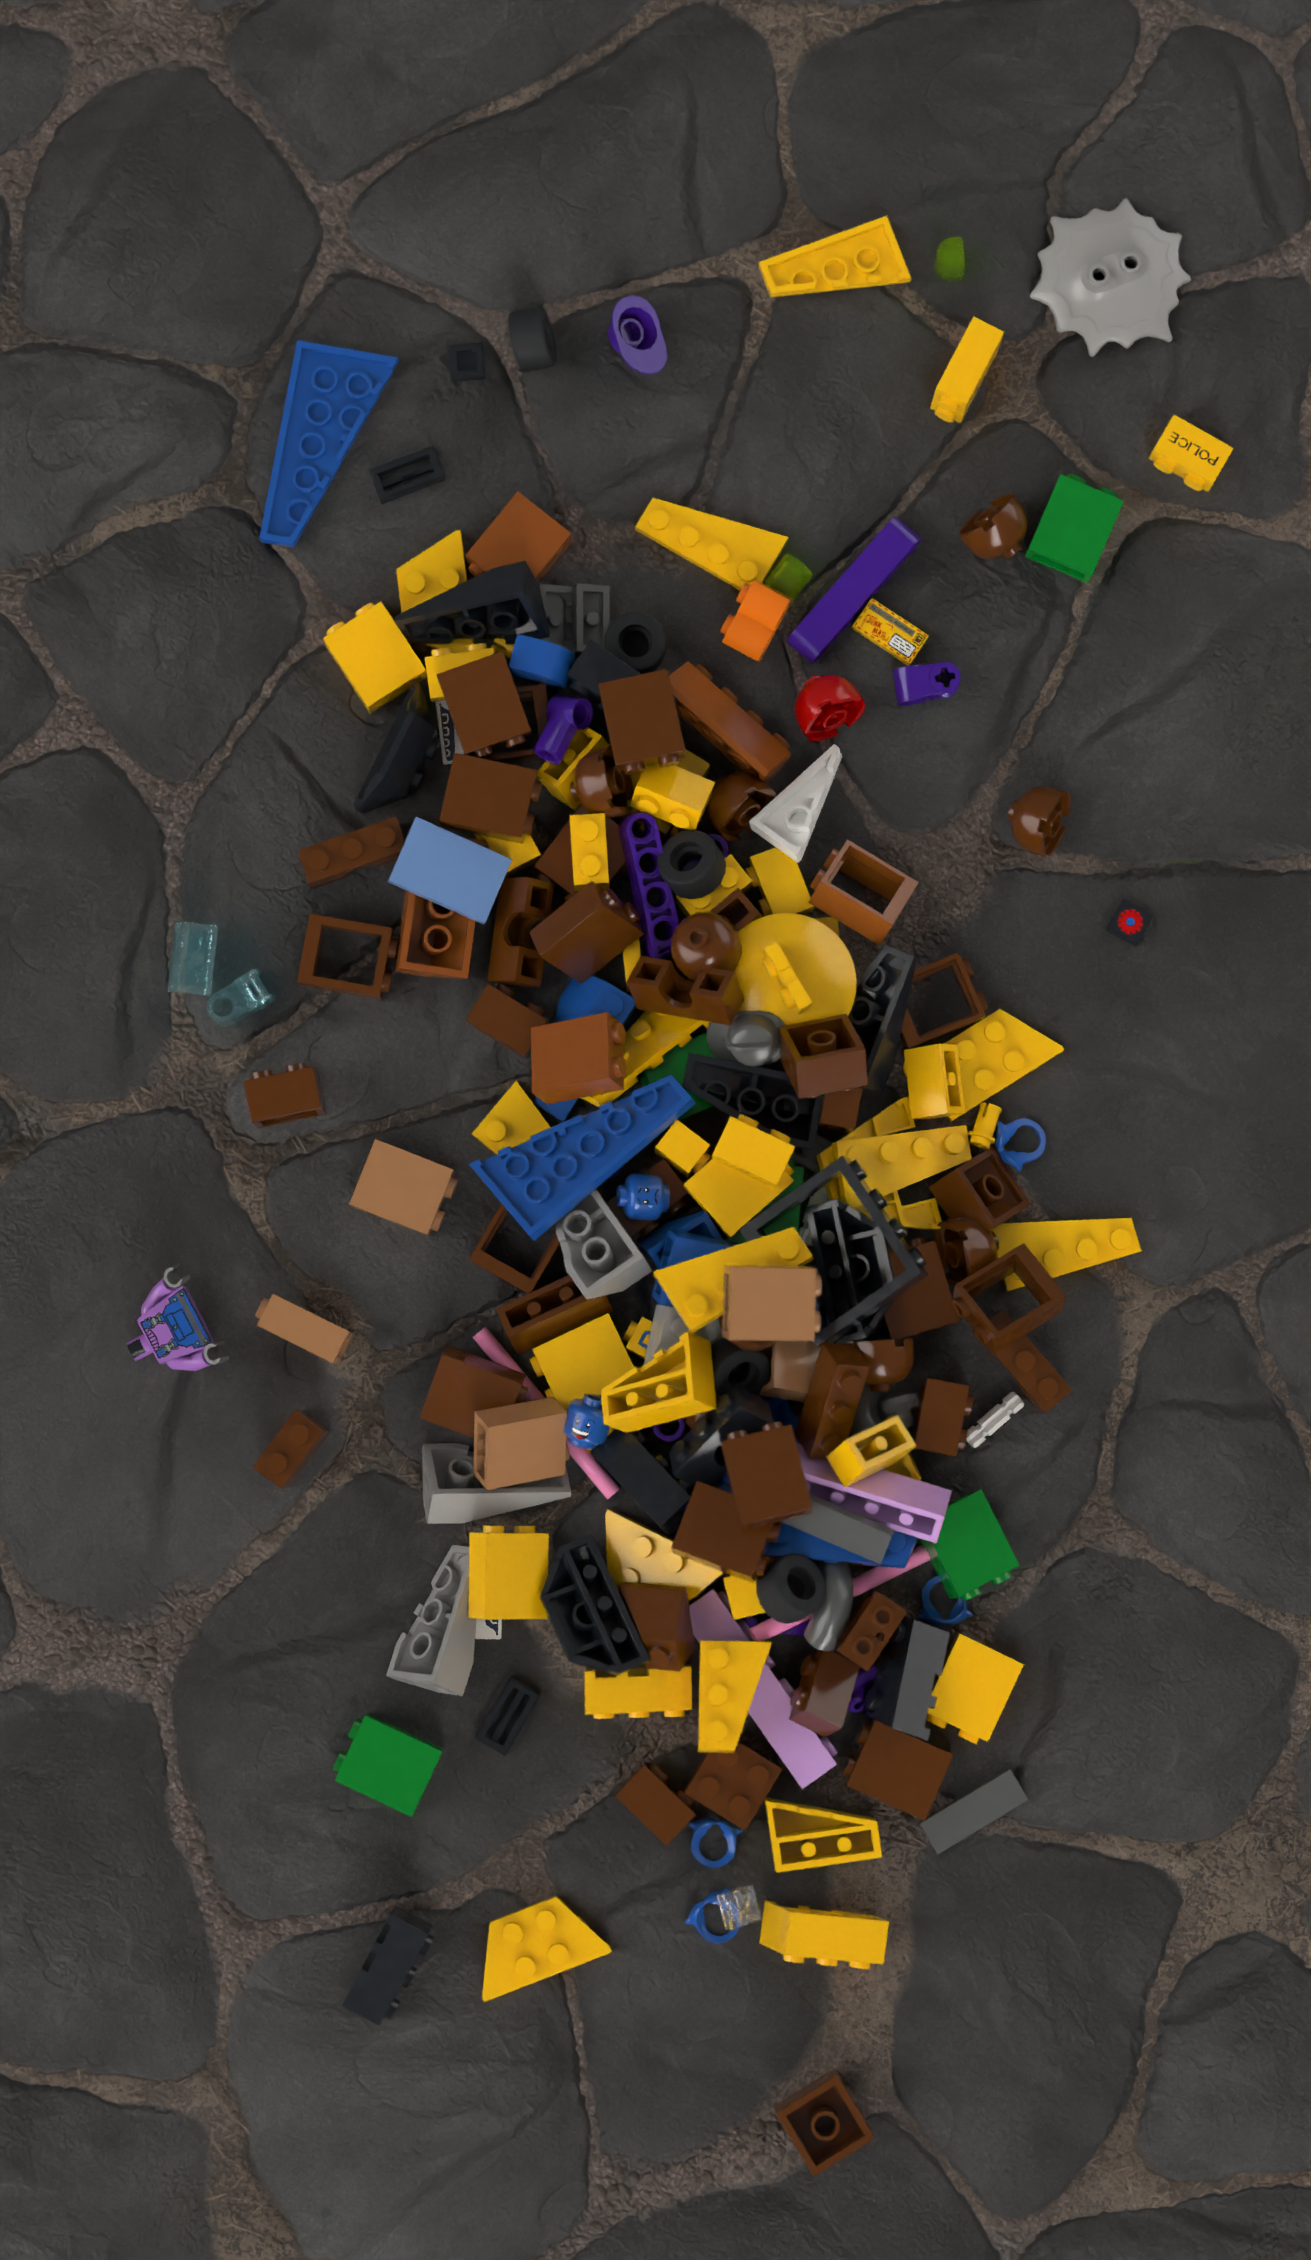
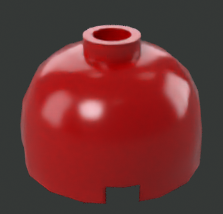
[794,675,866,741]

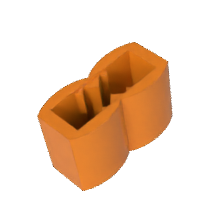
[720,580,792,662]

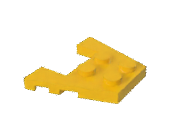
[816,1097,942,1230]

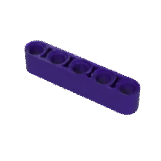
[786,516,922,664]
[619,812,684,976]

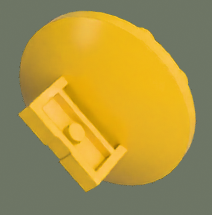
[734,913,856,1025]

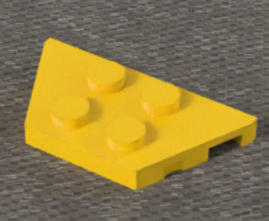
[396,530,473,653]
[944,1009,1064,1122]
[605,1509,725,1603]
[482,1896,612,2002]

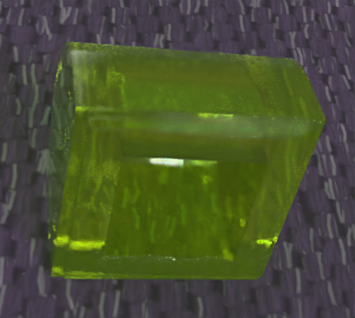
[934,237,965,281]
[764,554,813,604]

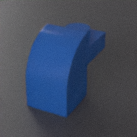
[508,634,575,693]

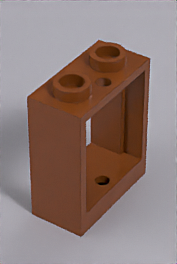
[808,839,919,946]

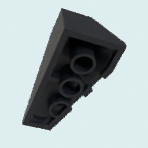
[395,561,550,644]
[848,945,917,1093]
[682,1052,824,1150]

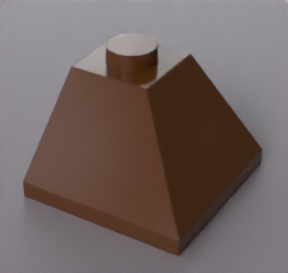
[929,1146,1031,1231]
[618,1582,695,1672]

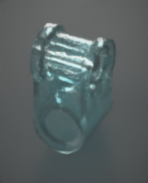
[207,968,276,1027]

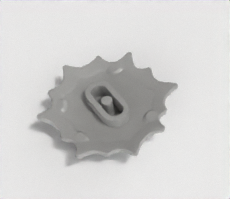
[1030,198,1191,357]

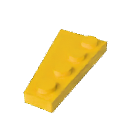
[759,216,911,297]
[635,498,788,591]
[832,1125,972,1208]

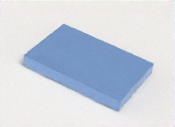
[387,817,512,925]

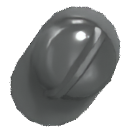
[706,1011,785,1067]

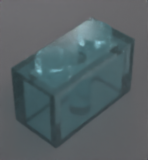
[167,922,218,996]

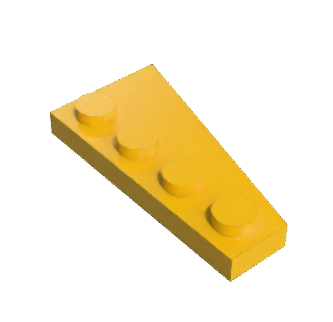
[581,1011,711,1107]
[472,1081,601,1196]
[991,1218,1142,1291]
[653,1227,813,1334]

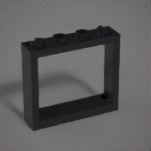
[739,1156,928,1347]

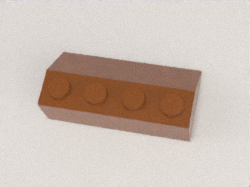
[669,661,791,784]
[394,837,486,979]

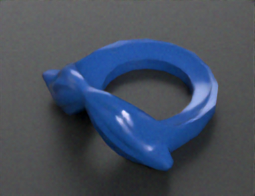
[995,1118,1046,1172]
[918,1576,973,1625]
[688,1817,743,1868]
[685,1888,741,1944]

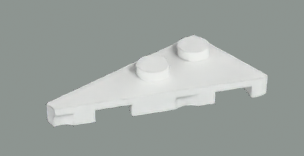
[749,744,842,863]

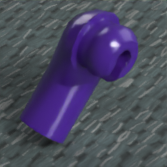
[848,1663,877,1713]

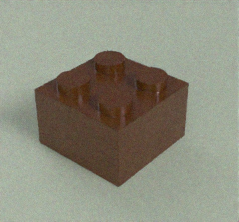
[778,1014,868,1099]
[243,1063,327,1129]
[911,1378,974,1456]
[684,1740,783,1831]
[774,2069,875,2176]

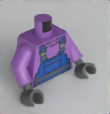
[126,1263,230,1371]

